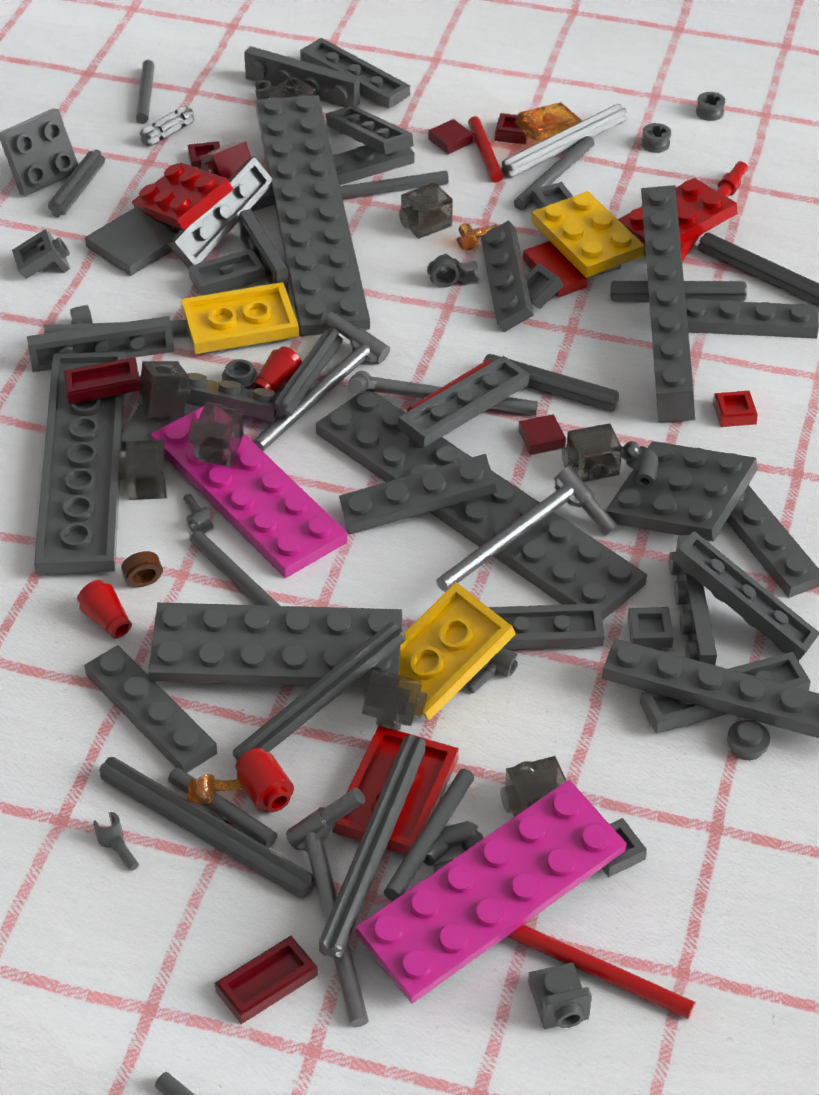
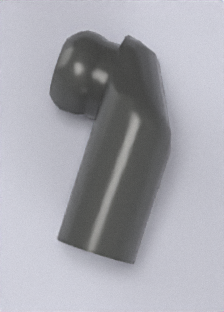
[620,441,659,489]
[423,821,484,866]

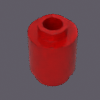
[235,748,294,812]

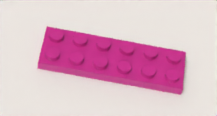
[151,402,347,578]
[356,779,627,1004]

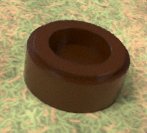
[121,551,163,587]

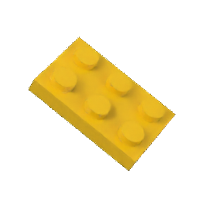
[531,191,645,278]
[181,282,299,354]
[391,582,516,720]

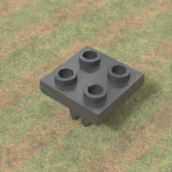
[0,108,78,196]

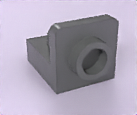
[12,229,70,279]
[528,962,592,1029]

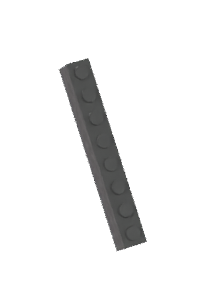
[641,185,695,423]

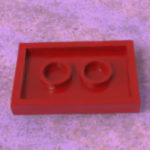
[131,162,234,231]
[618,178,738,248]
[332,725,459,855]

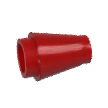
[252,346,302,393]
[77,580,132,639]

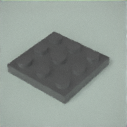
[605,441,758,542]

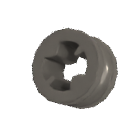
[696,92,726,121]
[642,123,671,153]

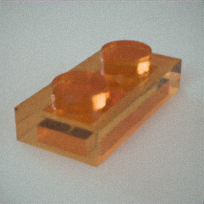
[515,102,582,141]

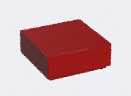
[713,391,758,427]

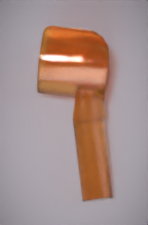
[456,223,498,251]
[188,774,243,804]

